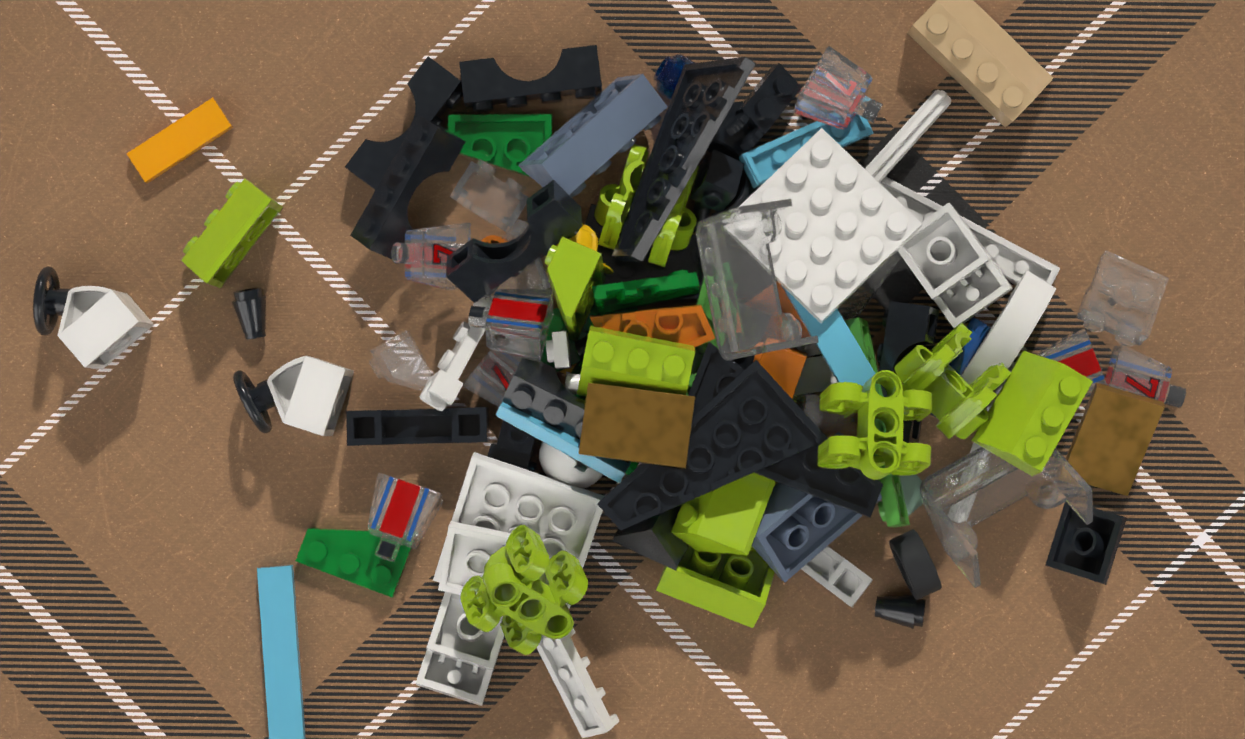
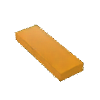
[126,97,234,184]

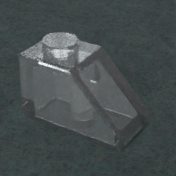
[369,331,433,391]

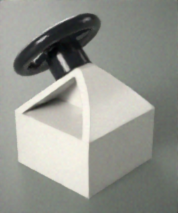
[33,266,154,370]
[233,356,354,436]

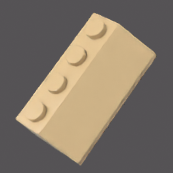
[907,0,1053,128]

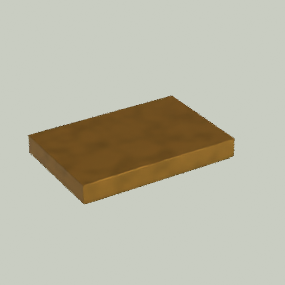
[1061,382,1165,496]
[579,383,695,469]

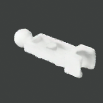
[419,296,497,411]

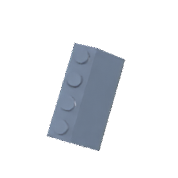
[519,74,668,197]
[752,432,882,582]

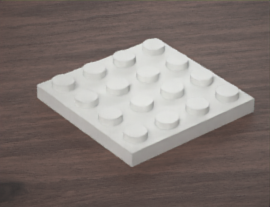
[722,128,922,324]
[433,452,605,609]

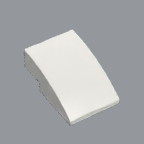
[897,202,1013,328]
[416,592,504,706]

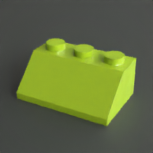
[181,178,283,288]
[545,237,605,341]
[577,326,695,397]
[971,351,1093,476]
[671,473,776,555]
[656,546,775,628]

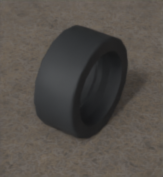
[889,529,942,600]

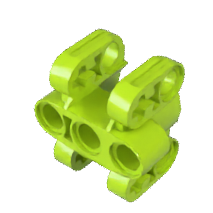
[594,144,699,267]
[895,323,1011,439]
[817,370,932,480]
[460,525,588,655]

